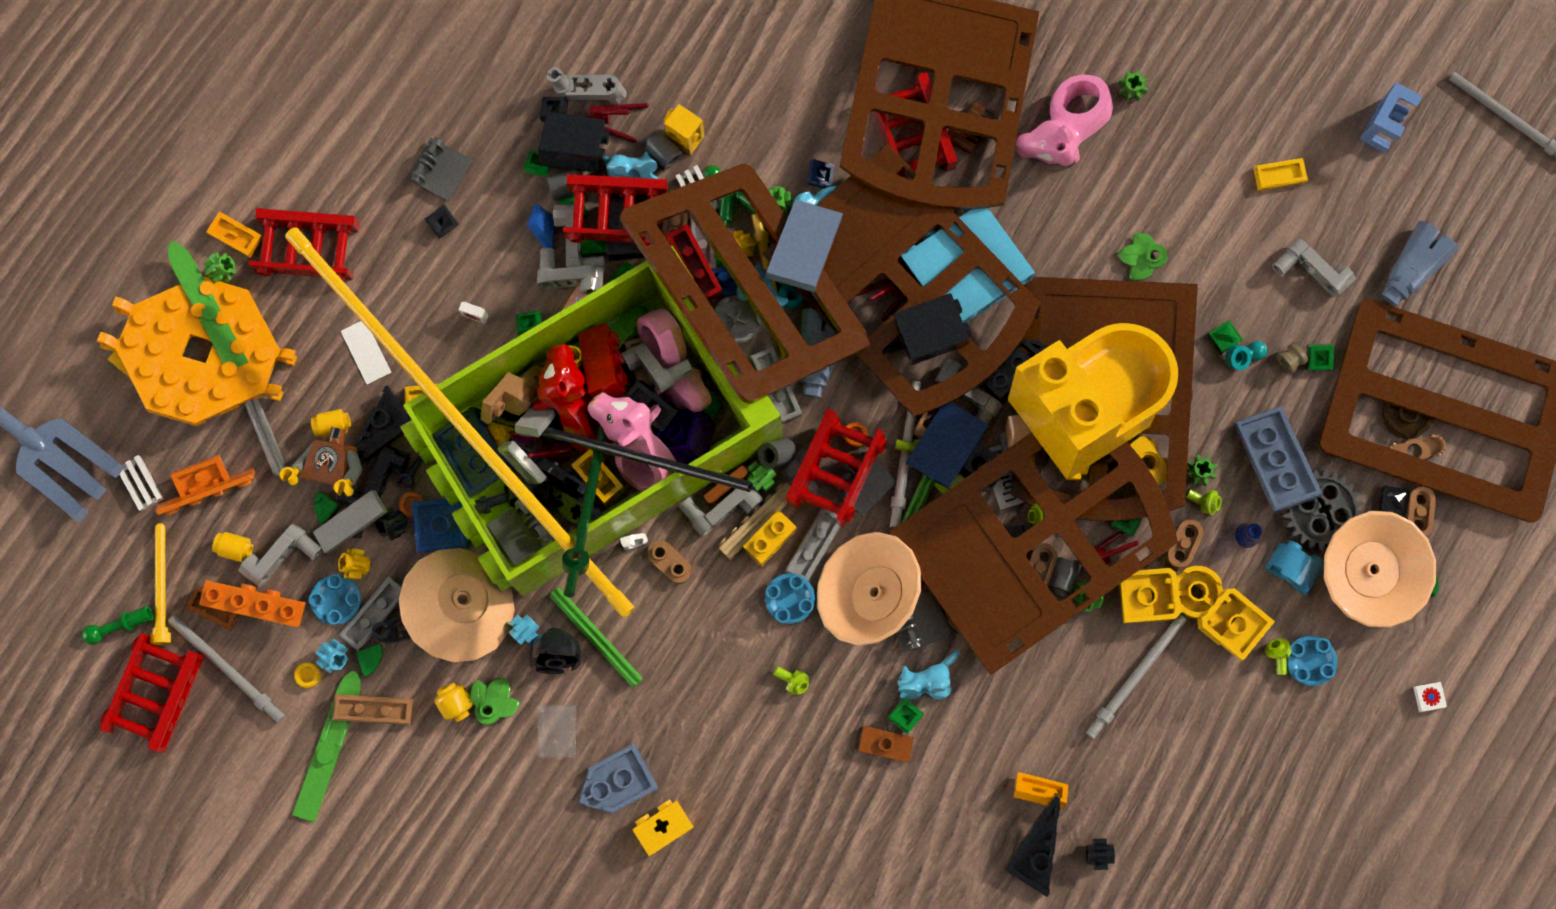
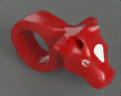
[532,344,613,452]

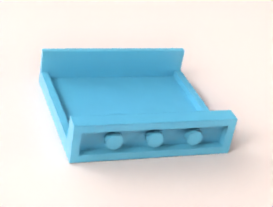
[901,208,1035,323]

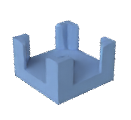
[1359,82,1422,153]

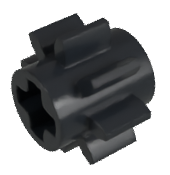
[375,507,407,540]
[1086,838,1115,870]

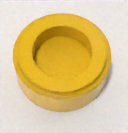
[294,662,322,688]

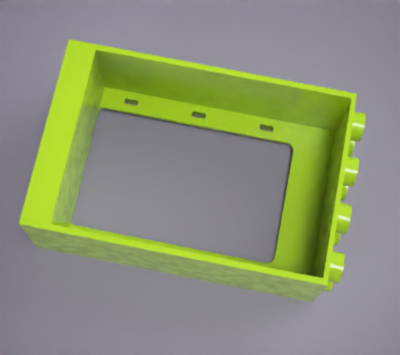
[401,246,783,597]

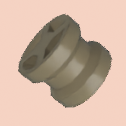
[1276,342,1308,374]

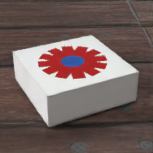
[459,301,488,324]
[1413,682,1447,712]

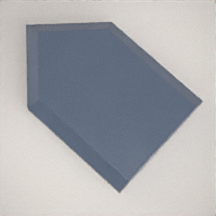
[578,743,659,814]

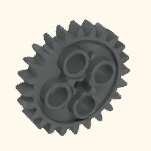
[1281,469,1365,552]

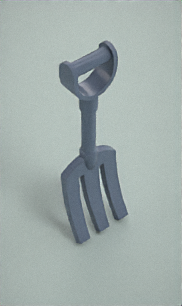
[0,406,125,523]

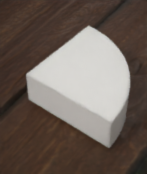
[620,533,648,551]

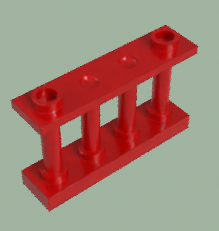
[873,72,958,178]
[563,174,668,246]
[249,208,360,282]
[785,409,887,528]
[100,633,205,753]

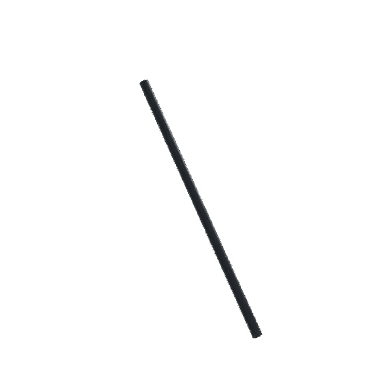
[470,406,753,492]

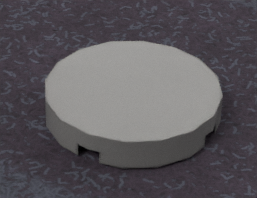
[714,295,761,345]

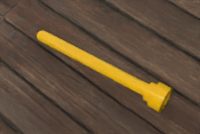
[150,523,171,645]

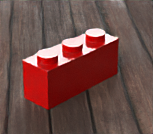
[665,224,722,301]
[578,323,628,398]

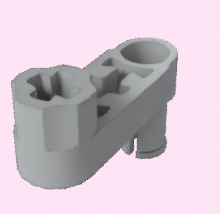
[547,67,627,105]
[553,205,605,272]
[1272,238,1356,297]
[536,248,604,295]
[621,342,694,393]
[935,359,1002,424]
[678,488,764,537]
[238,523,323,587]

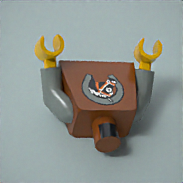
[279,427,363,496]

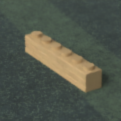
[719,482,791,561]

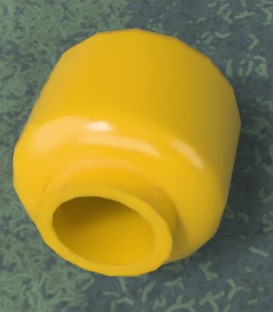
[434,682,473,722]

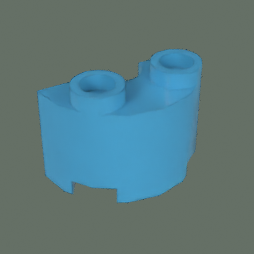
[1264,540,1324,596]

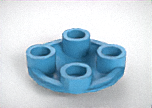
[765,573,815,624]
[309,574,361,625]
[1287,635,1337,686]

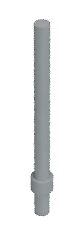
[1449,72,1556,156]
[1086,614,1187,739]
[168,615,285,723]

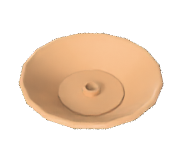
[1324,511,1436,628]
[817,532,921,646]
[399,548,515,662]

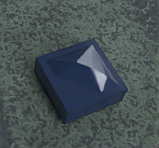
[806,159,835,189]

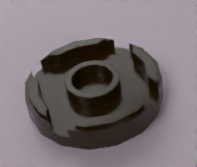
[1382,403,1433,439]

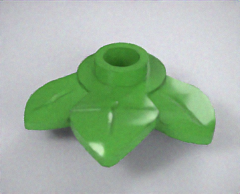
[1117,233,1168,281]
[470,678,520,725]

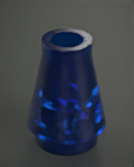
[1235,523,1262,548]

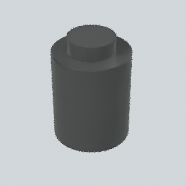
[645,131,682,170]
[547,170,582,201]
[758,438,796,468]
[1048,557,1082,598]

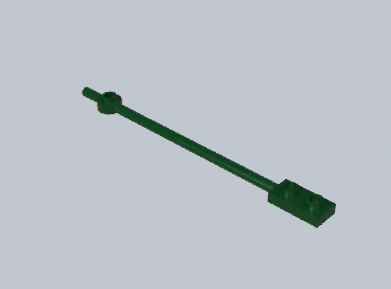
[562,363,629,598]

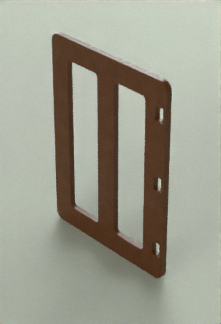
[620,164,871,404]
[1319,299,1556,523]

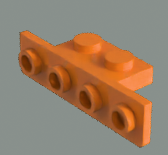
[155,454,255,515]
[199,580,306,627]

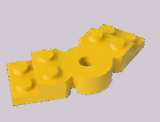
[1119,566,1275,661]

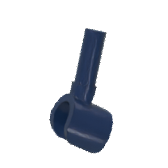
[397,456,423,489]

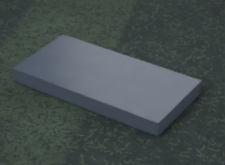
[765,200,843,292]
[1234,406,1323,513]

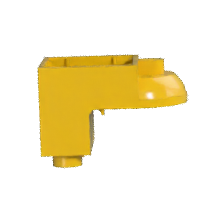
[1008,323,1178,480]

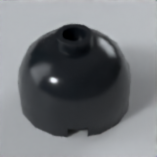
[529,628,581,674]

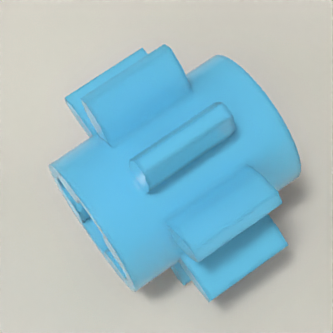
[509,614,540,645]
[315,639,349,673]

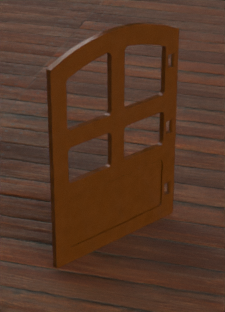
[839,0,1040,210]
[763,144,1040,416]
[1011,277,1198,521]
[889,432,1178,676]

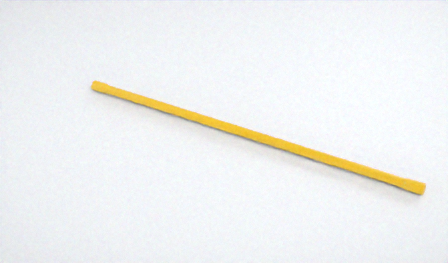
[285,227,635,618]

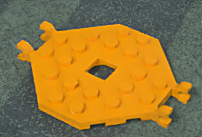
[97,277,297,427]

